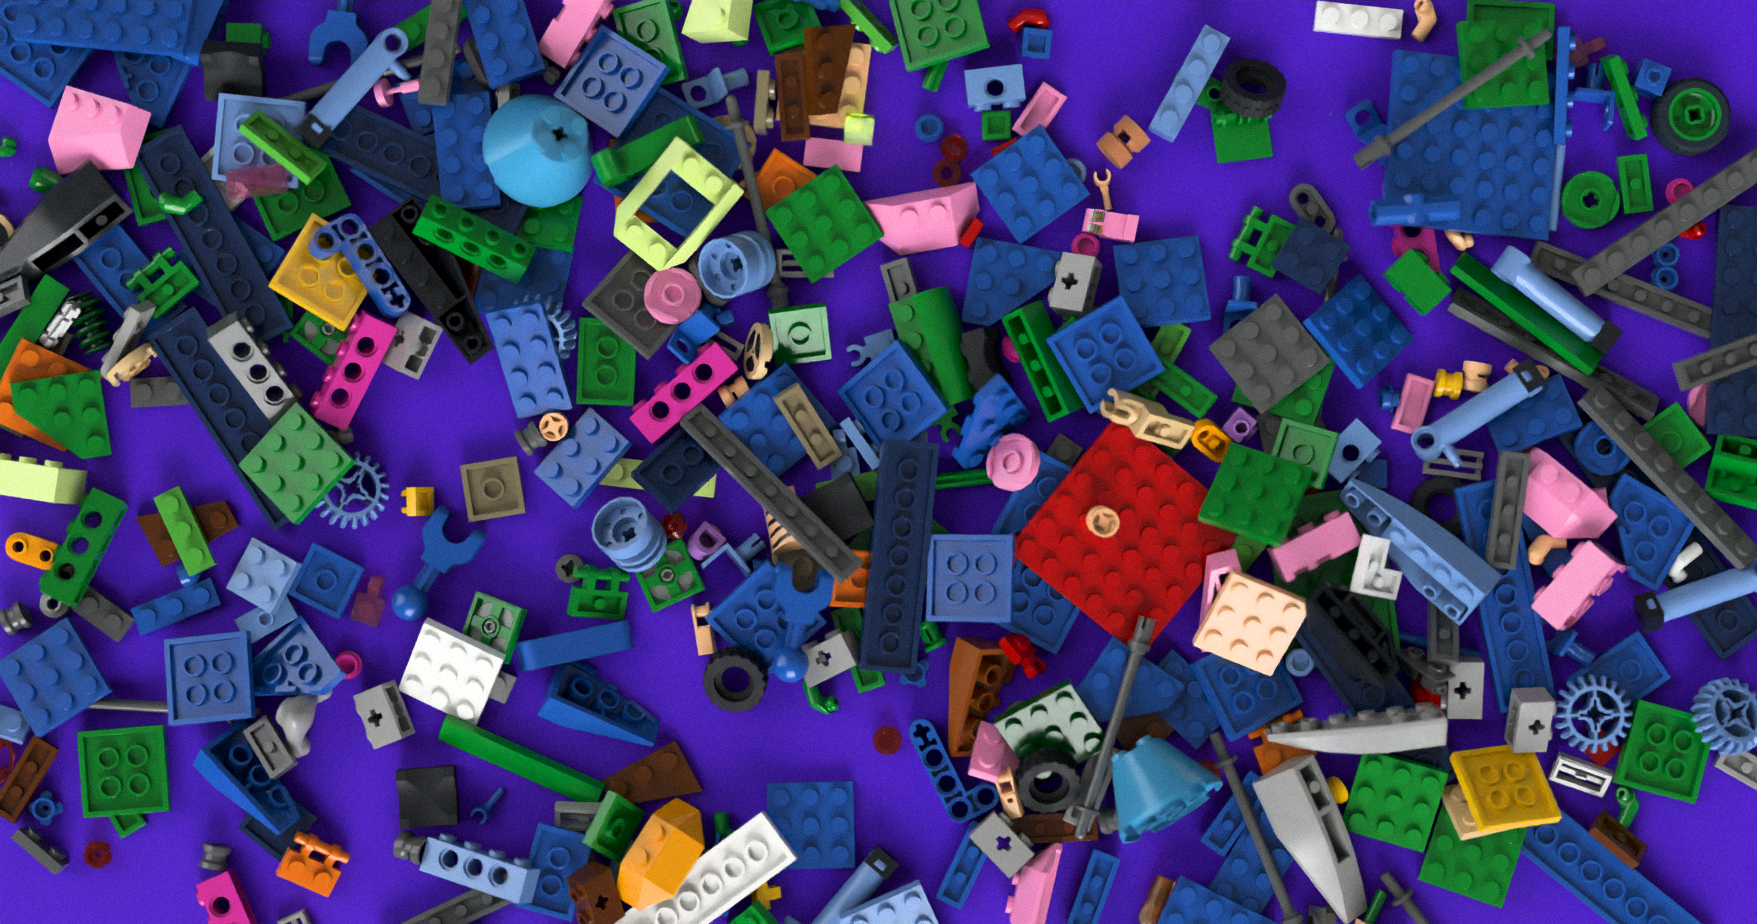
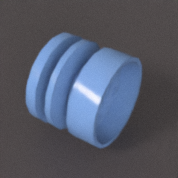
[698,230,776,299]
[591,497,667,572]

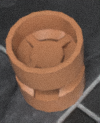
[1096,115,1150,170]

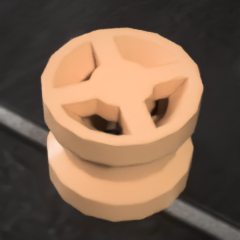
[539,411,569,441]

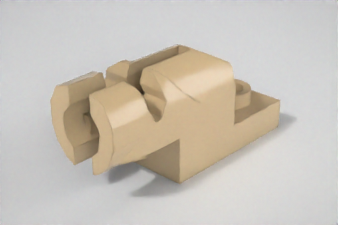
[1100,388,1196,450]

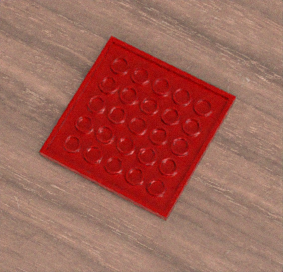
[1015,420,1239,647]

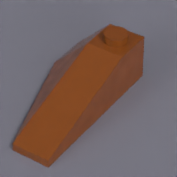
[948,636,1016,757]

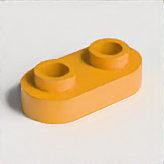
[1189,419,1234,462]
[5,532,59,570]

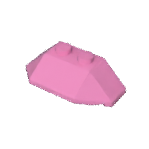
[862,182,980,256]
[1519,446,1618,539]
[1005,842,1063,924]

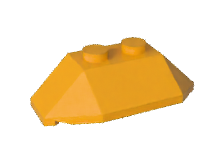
[616,797,705,910]

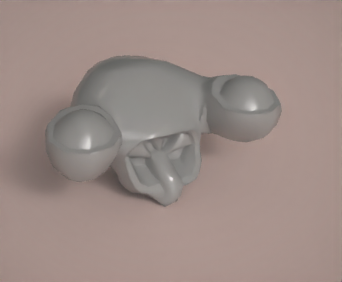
[276,689,333,758]

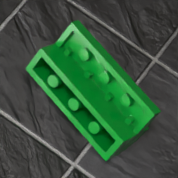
[888,286,979,405]
[1704,435,1757,510]

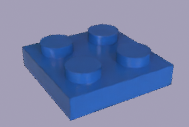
[287,542,366,620]

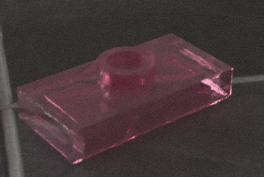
[225,164,289,200]

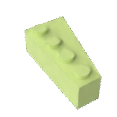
[681,0,753,44]

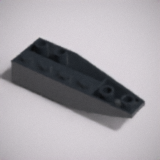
[0,159,134,285]
[368,195,494,365]

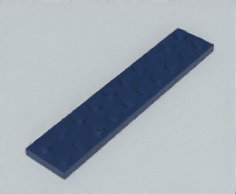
[1557,406,1757,661]

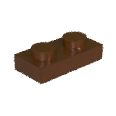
[1588,810,1648,870]

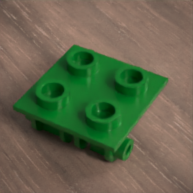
[1209,105,1273,164]

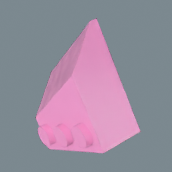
[48,85,151,176]
[1531,540,1627,631]

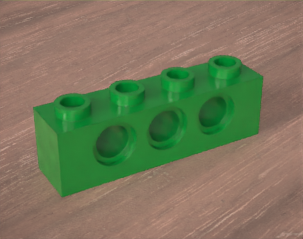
[412,194,537,285]
[39,487,129,609]

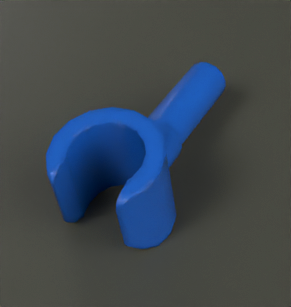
[703,295,735,328]
[470,788,505,825]

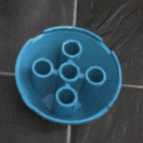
[482,94,594,208]
[1111,735,1223,844]

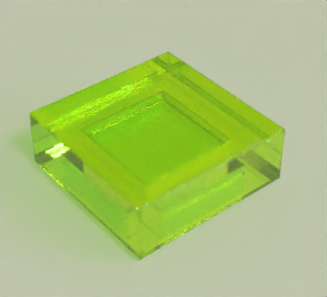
[843,113,875,146]

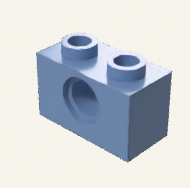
[964,64,1026,112]
[1328,418,1382,485]

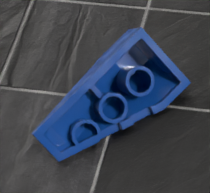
[537,660,660,747]
[192,719,300,835]

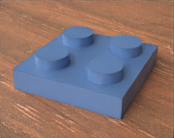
[226,537,302,615]

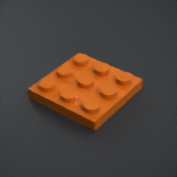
[0,337,102,452]

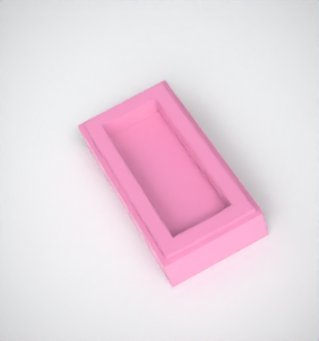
[1011,81,1067,137]
[803,137,863,173]
[1390,373,1436,435]

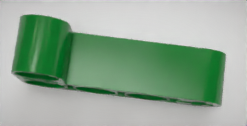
[590,114,706,189]

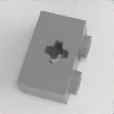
[1048,252,1103,318]
[381,310,442,380]
[802,628,860,688]
[1440,656,1484,719]
[353,679,416,749]
[1504,687,1557,753]
[968,810,1035,879]

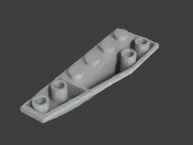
[1264,702,1447,754]
[1252,754,1368,924]

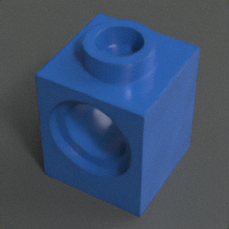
[1629,58,1672,100]

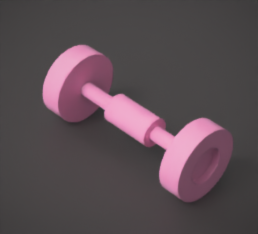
[374,78,420,108]

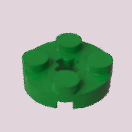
[1560,171,1620,229]

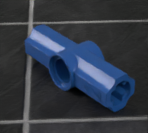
[1368,194,1461,226]

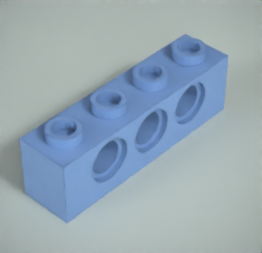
[419,833,541,904]

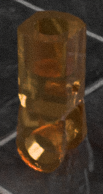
[1139,874,1176,924]

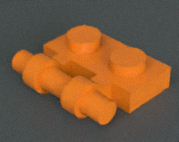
[1247,709,1317,775]
[275,831,351,897]

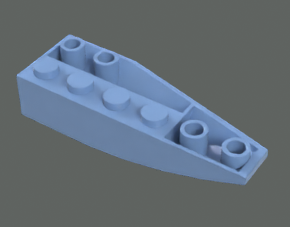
[1338,477,1502,626]

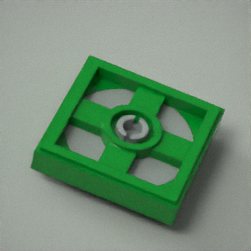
[289,310,358,366]
[635,537,706,613]
[462,591,528,664]

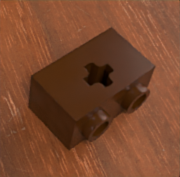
[566,860,625,924]

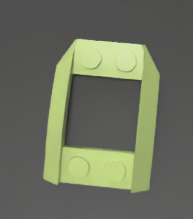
[613,136,745,271]

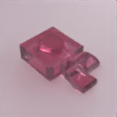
[1553,36,1607,69]
[349,575,387,628]

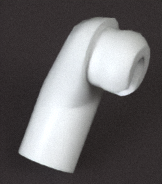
[1668,542,1703,583]

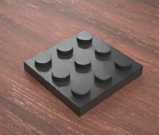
[582,249,704,360]
[1208,293,1331,415]

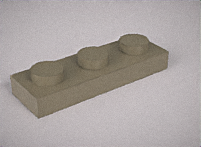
[772,382,843,470]

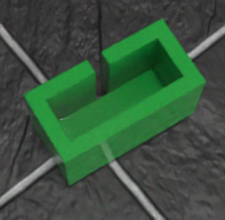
[1382,248,1452,316]

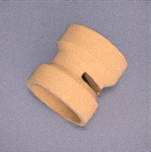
[1461,361,1492,393]
[717,375,750,408]
[1086,505,1119,537]

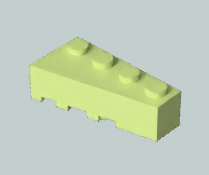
[0,453,88,505]

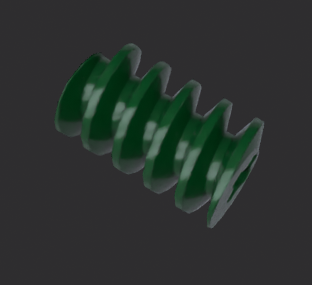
[64,291,114,355]

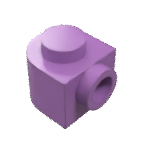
[1221,405,1259,444]
[687,521,727,561]

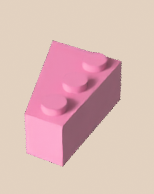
[538,0,615,72]
[1266,509,1362,582]
[1199,549,1242,653]

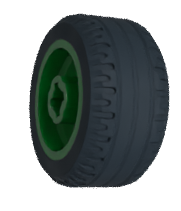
[1650,78,1731,156]

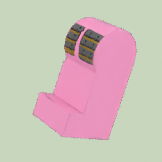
[1082,208,1139,243]

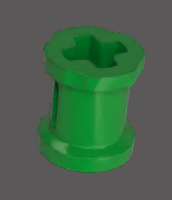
[920,620,948,653]

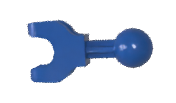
[309,0,372,66]
[392,505,487,621]
[771,561,834,683]

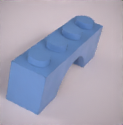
[1147,24,1231,143]

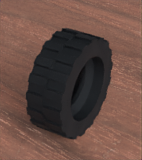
[1219,58,1287,119]
[1409,476,1466,536]
[702,645,769,712]
[1015,748,1081,814]

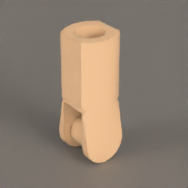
[691,602,718,656]
[995,766,1025,820]

